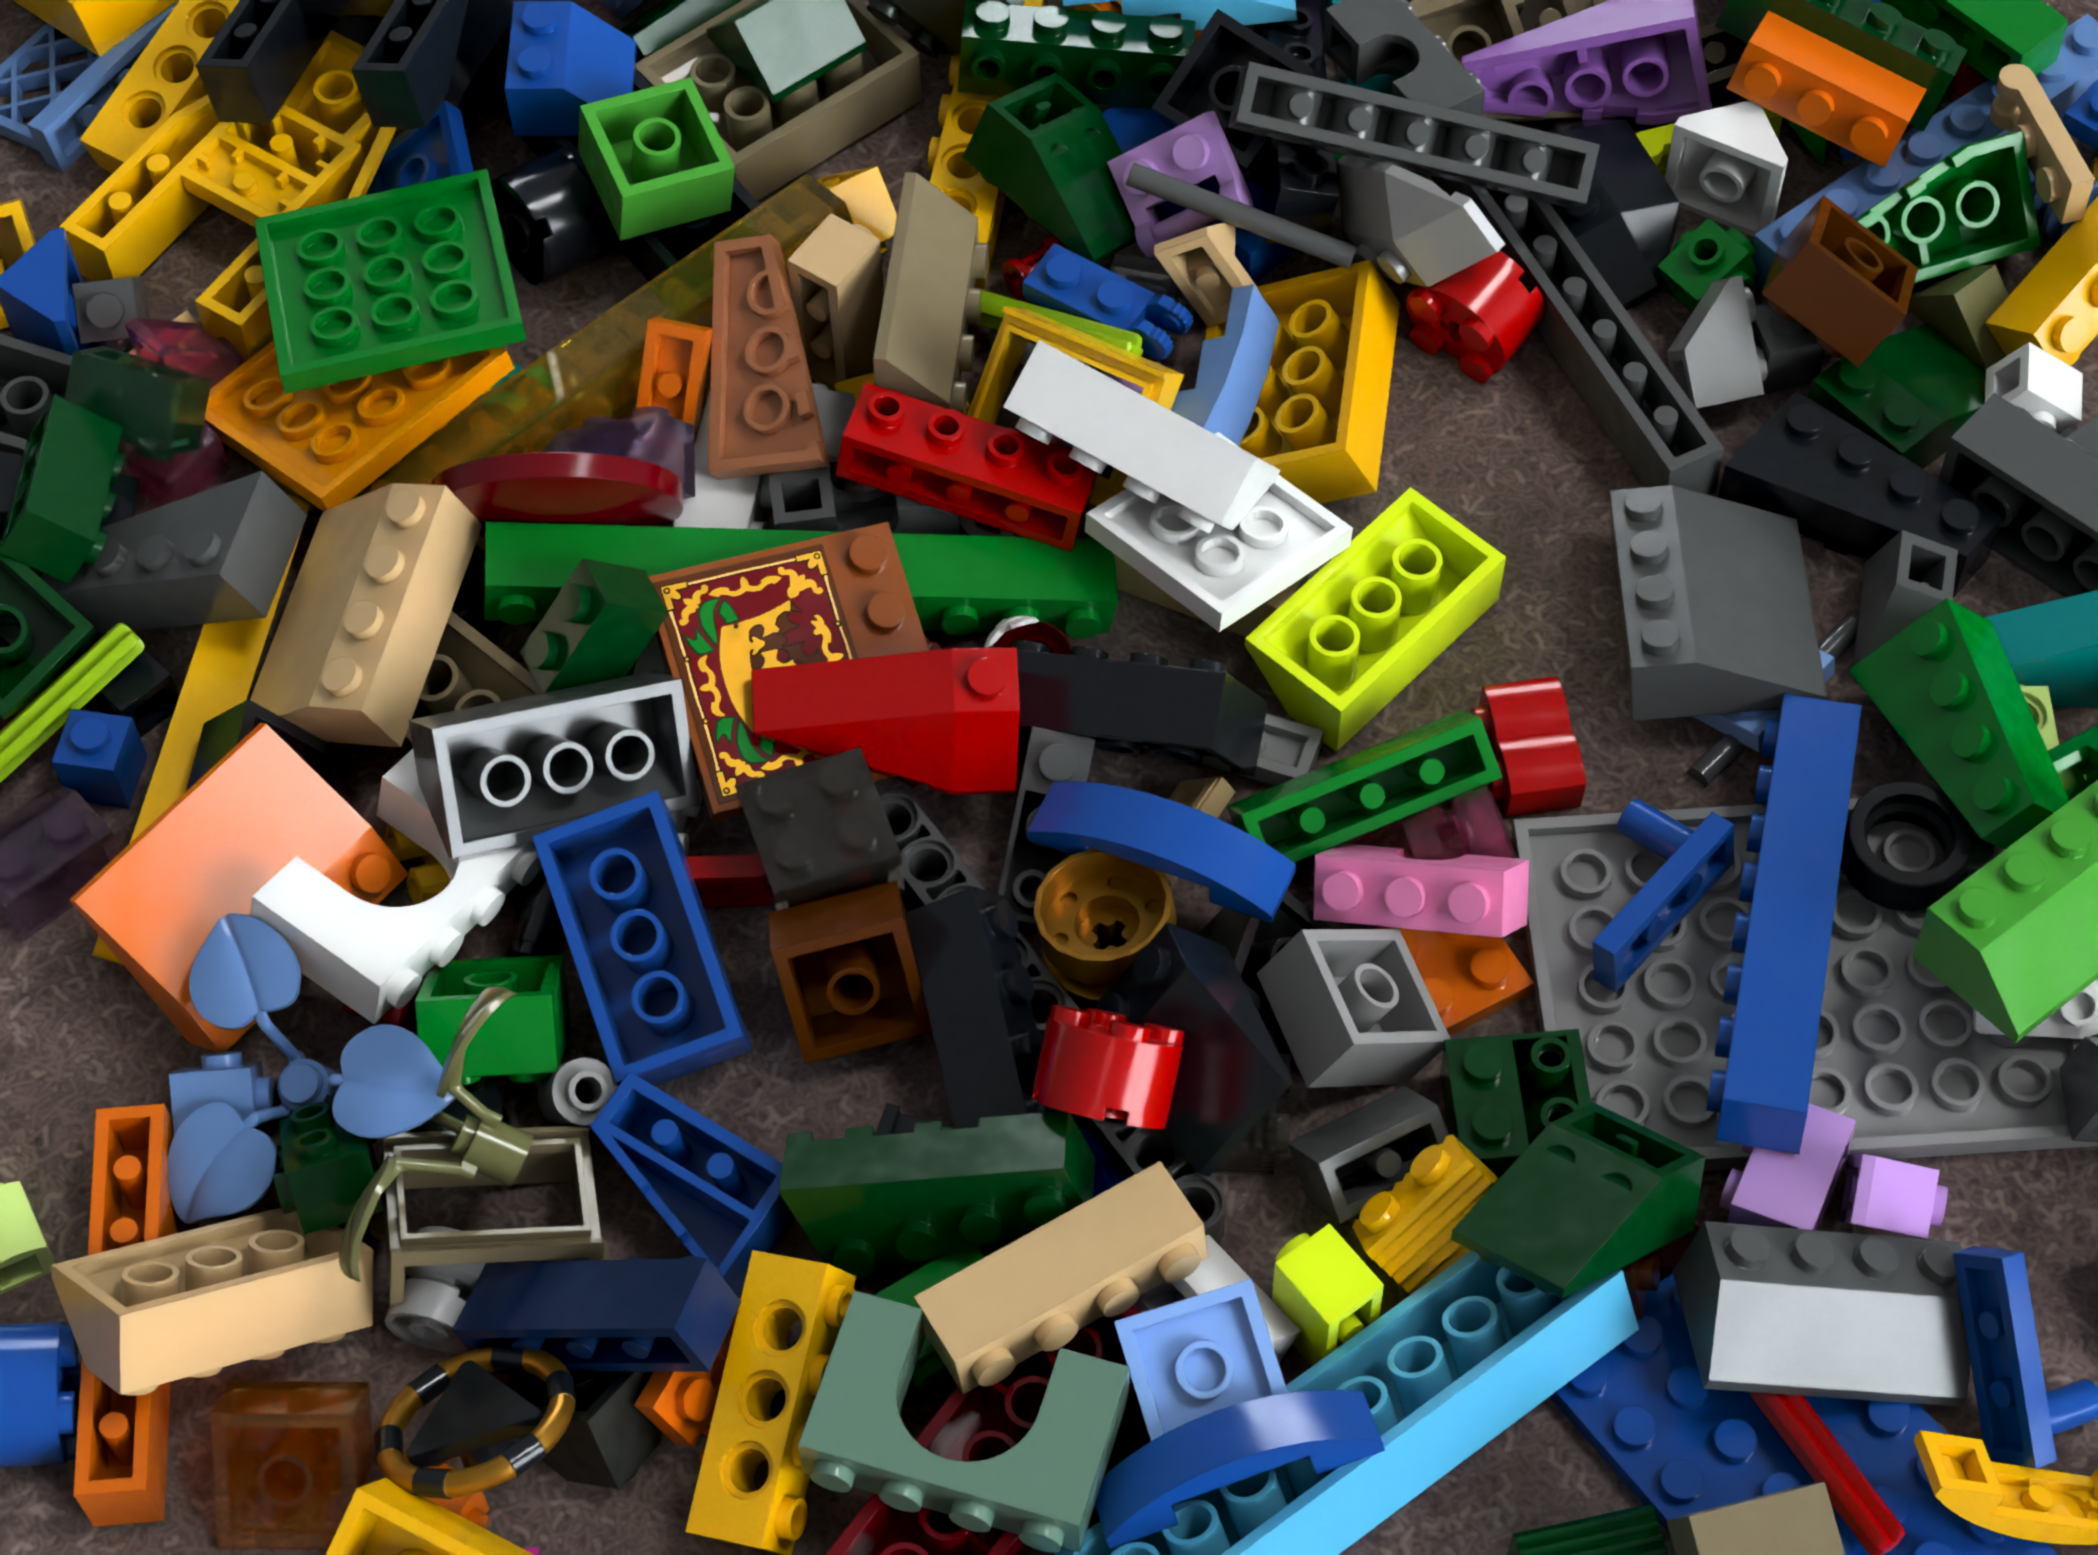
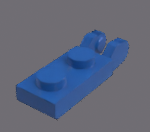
[1022,243,1194,361]

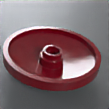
[430,452,683,538]

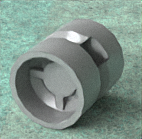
[384,1226,486,1354]

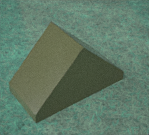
[1908,265,2009,371]

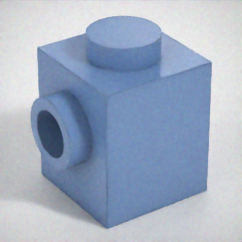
[169,1051,276,1134]

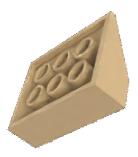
[250,483,483,747]

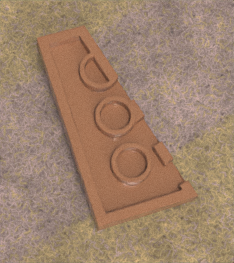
[708,234,831,480]

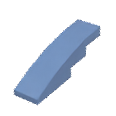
[1171,284,1279,446]

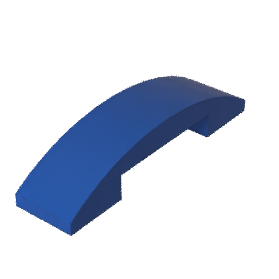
[1026,781,1296,923]
[1095,1389,1385,1549]

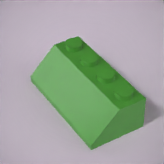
[1912,780,2098,1043]

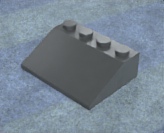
[1610,485,1827,721]

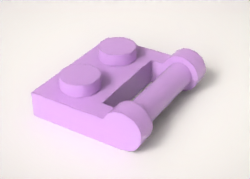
[1107,111,1253,259]

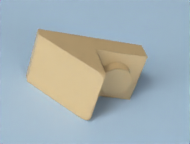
[1154,222,1261,328]

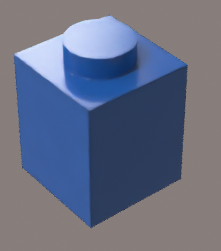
[52,709,148,809]

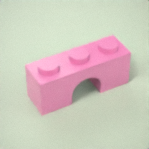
[1313,843,1529,938]

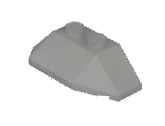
[1336,156,1505,287]

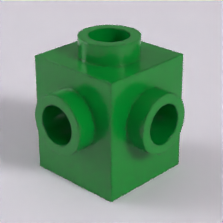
[1657,217,1759,313]

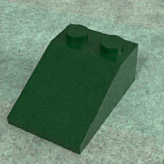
[1808,324,1986,469]

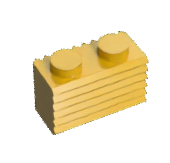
[1352,1134,1499,1294]

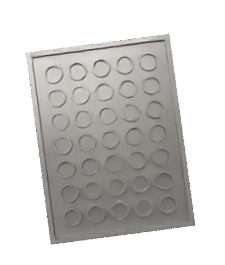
[1511,798,2098,1171]

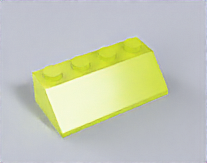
[1245,487,1506,752]

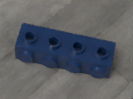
[452,1256,741,1372]

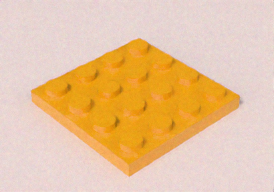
[187,340,515,511]

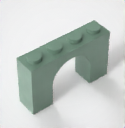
[798,1290,1130,1553]

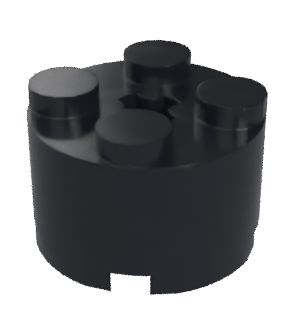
[490,146,611,285]

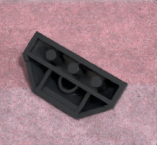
[1538,119,1681,310]

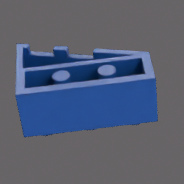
[590,1071,795,1298]

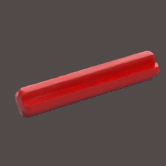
[1750,1392,1905,1555]

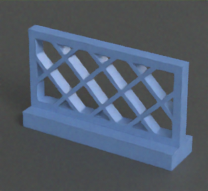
[0,0,179,173]

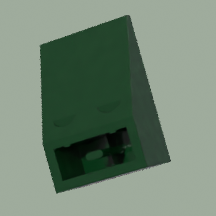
[962,72,1137,263]
[1451,1102,1705,1298]

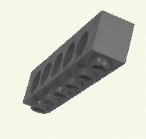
[1227,61,1600,209]

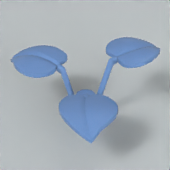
[167,913,456,1225]

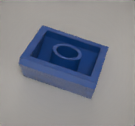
[0,228,92,362]

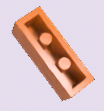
[1726,10,1927,168]

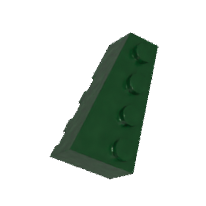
[778,1111,1096,1280]

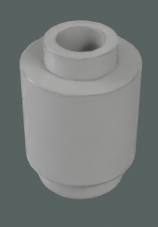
[537,1057,618,1126]

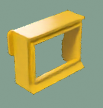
[967,306,1184,506]

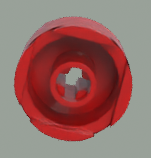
[1406,250,1546,383]
[1031,1005,1184,1129]

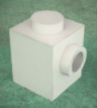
[1985,342,2083,434]

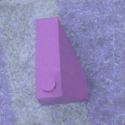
[1462,0,1712,125]

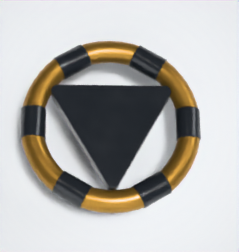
[374,1344,576,1499]

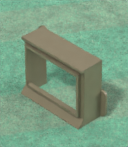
[370,1125,610,1305]

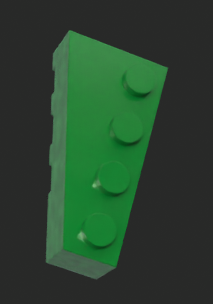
[1849,598,2069,850]

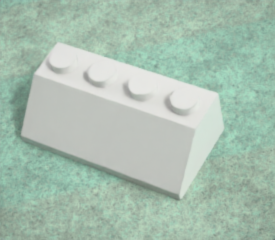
[1003,340,1281,533]

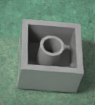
[1257,929,1451,1088]

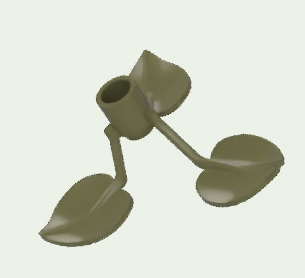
[339,987,534,1282]

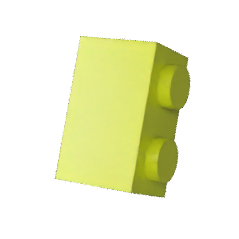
[1272,1223,1384,1367]

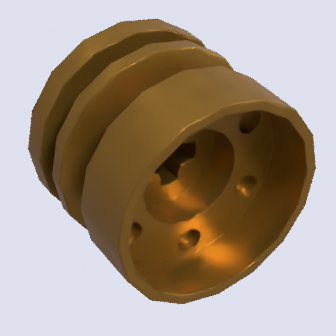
[1033,848,1177,1011]

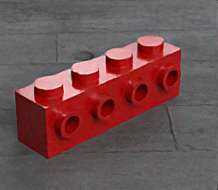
[835,382,1098,552]

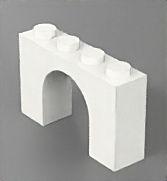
[250,749,542,1024]

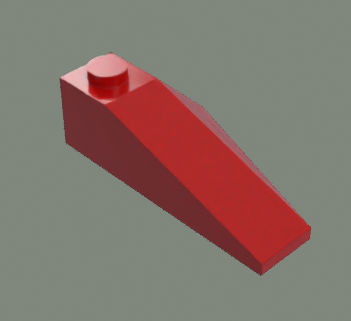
[751,647,1020,795]

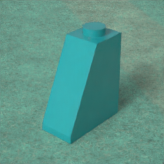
[1984,590,2098,707]

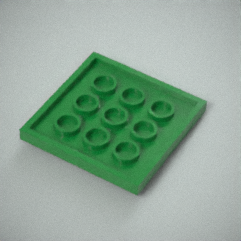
[254,169,527,394]

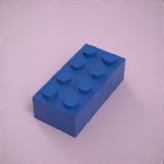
[532,790,754,1086]

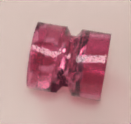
[1402,785,1517,860]

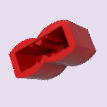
[1470,676,1587,817]

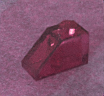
[125,318,243,433]

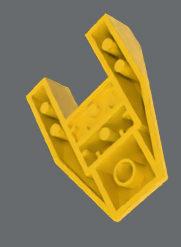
[59,30,397,364]

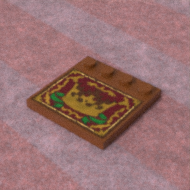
[648,522,929,822]

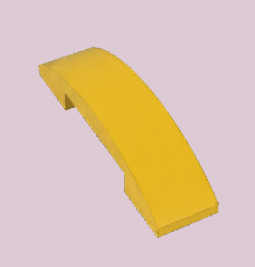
[1913,1430,2098,1545]

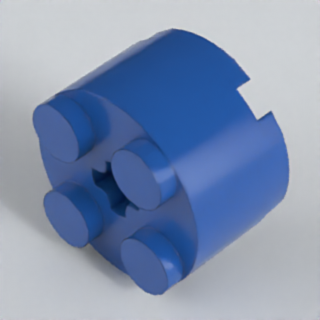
[0,1321,82,1467]

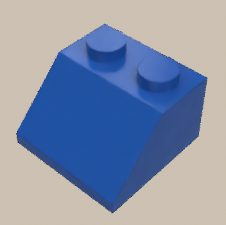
[504,1,637,136]

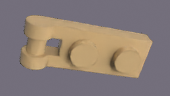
[1989,64,2095,224]

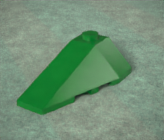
[1855,130,2041,283]

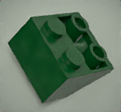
[1440,1029,1591,1178]

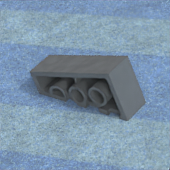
[41,471,308,634]

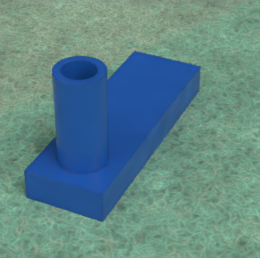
[1592,799,1734,993]
[1953,1246,2098,1469]

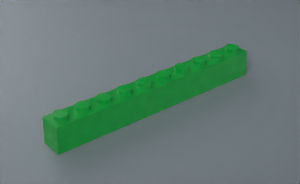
[484,522,1118,638]

